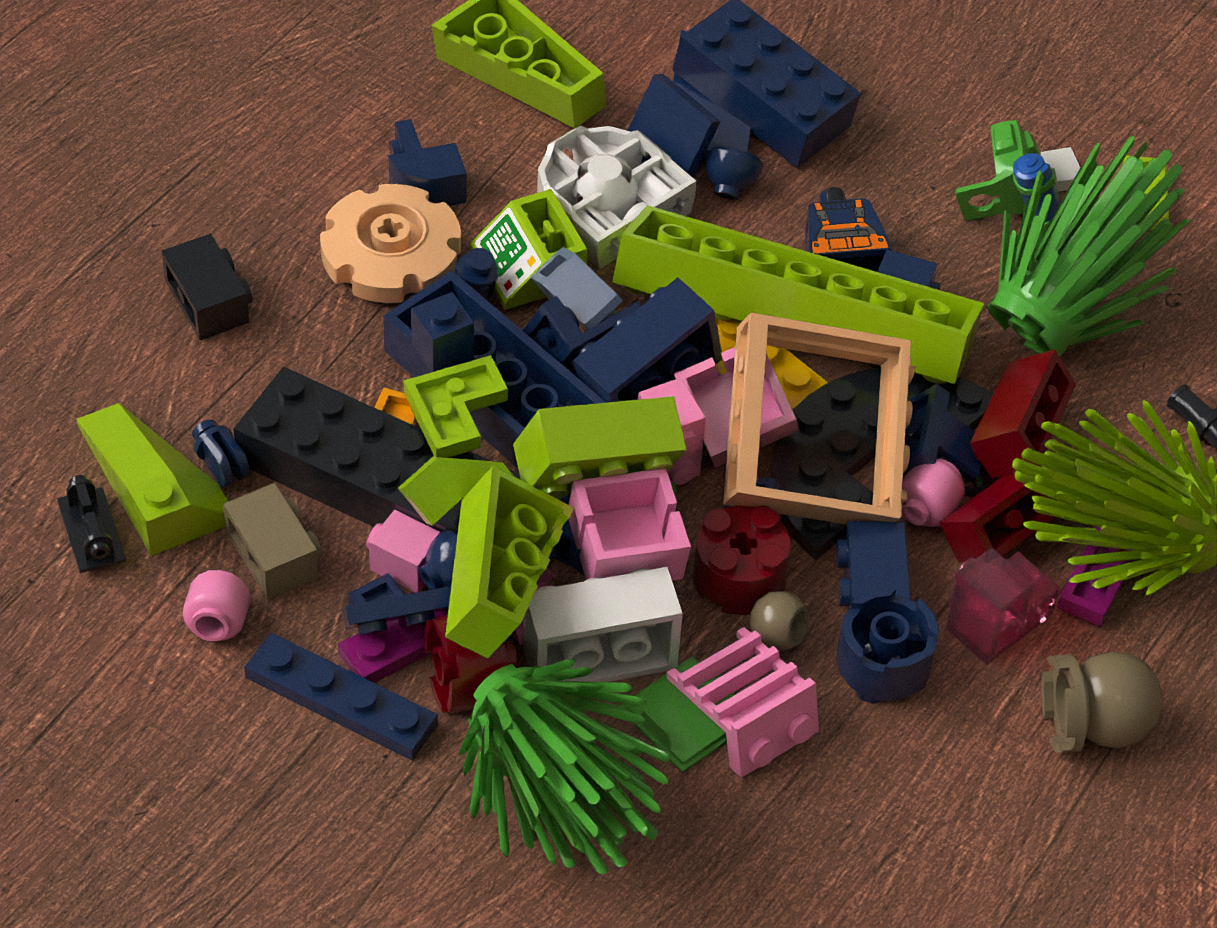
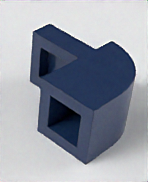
[388,119,467,206]

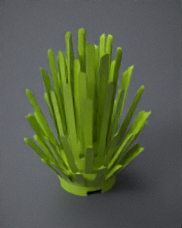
[1013,400,1217,596]

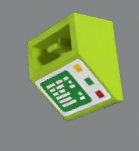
[470,189,587,310]

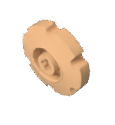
[320,184,461,303]

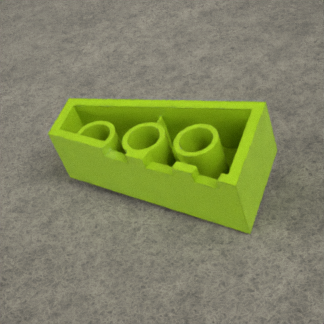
[445,466,574,658]

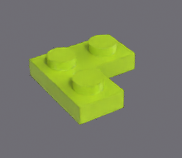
[403,355,508,458]

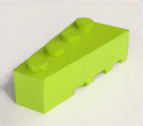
[431,0,607,129]

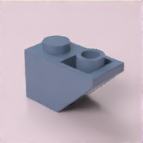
[530,247,623,330]

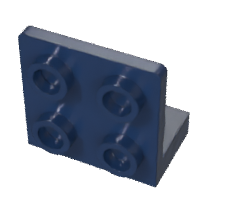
[523,296,641,374]

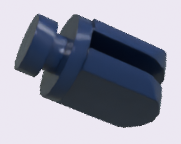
[454,248,498,299]
[192,420,250,488]

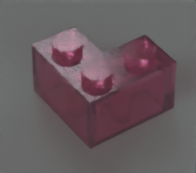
[946,548,1060,665]

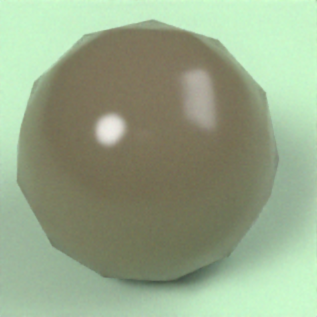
[749,591,809,651]

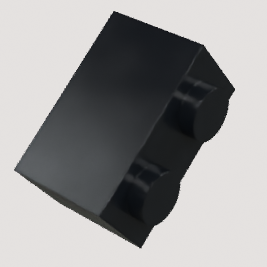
[162,233,253,340]

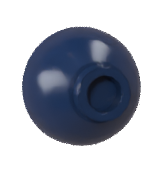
[704,146,764,200]
[419,529,458,590]

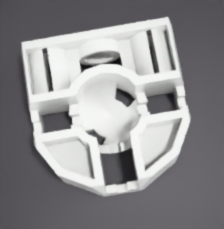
[537,126,696,269]

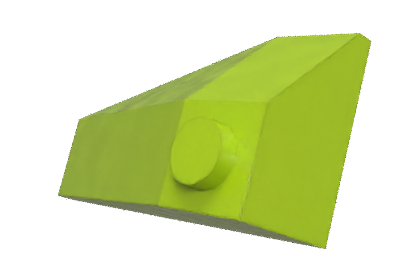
[76,403,228,556]

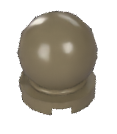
[1041,652,1164,753]

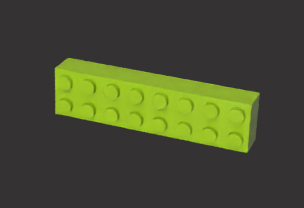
[612,205,984,384]

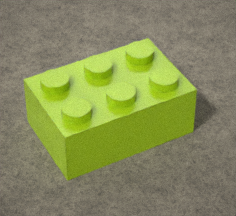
[513,396,687,499]

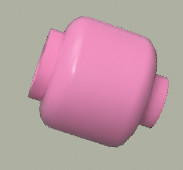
[902,459,965,527]
[182,570,251,642]

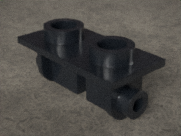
[57,475,126,573]

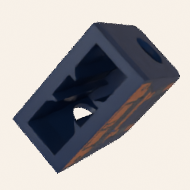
[805,187,892,272]

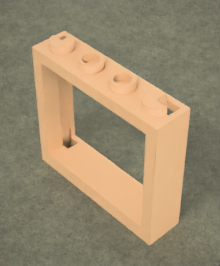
[723,313,915,524]

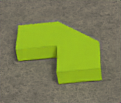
[398,457,513,525]

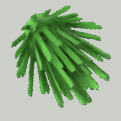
[987,136,1192,356]
[459,659,670,874]

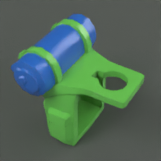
[955,120,1062,229]

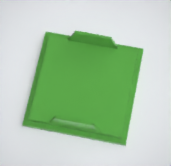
[620,656,735,773]

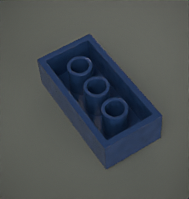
[672,0,861,168]

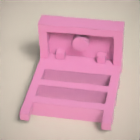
[666,627,819,778]

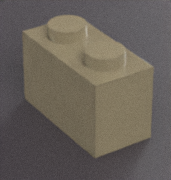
[223,483,322,600]

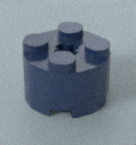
[836,588,939,704]

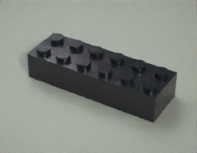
[233,366,521,533]

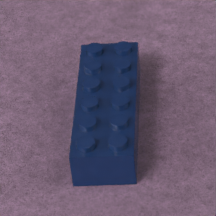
[383,271,607,504]

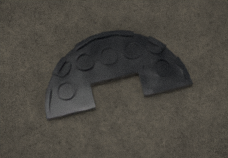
[771,368,993,561]

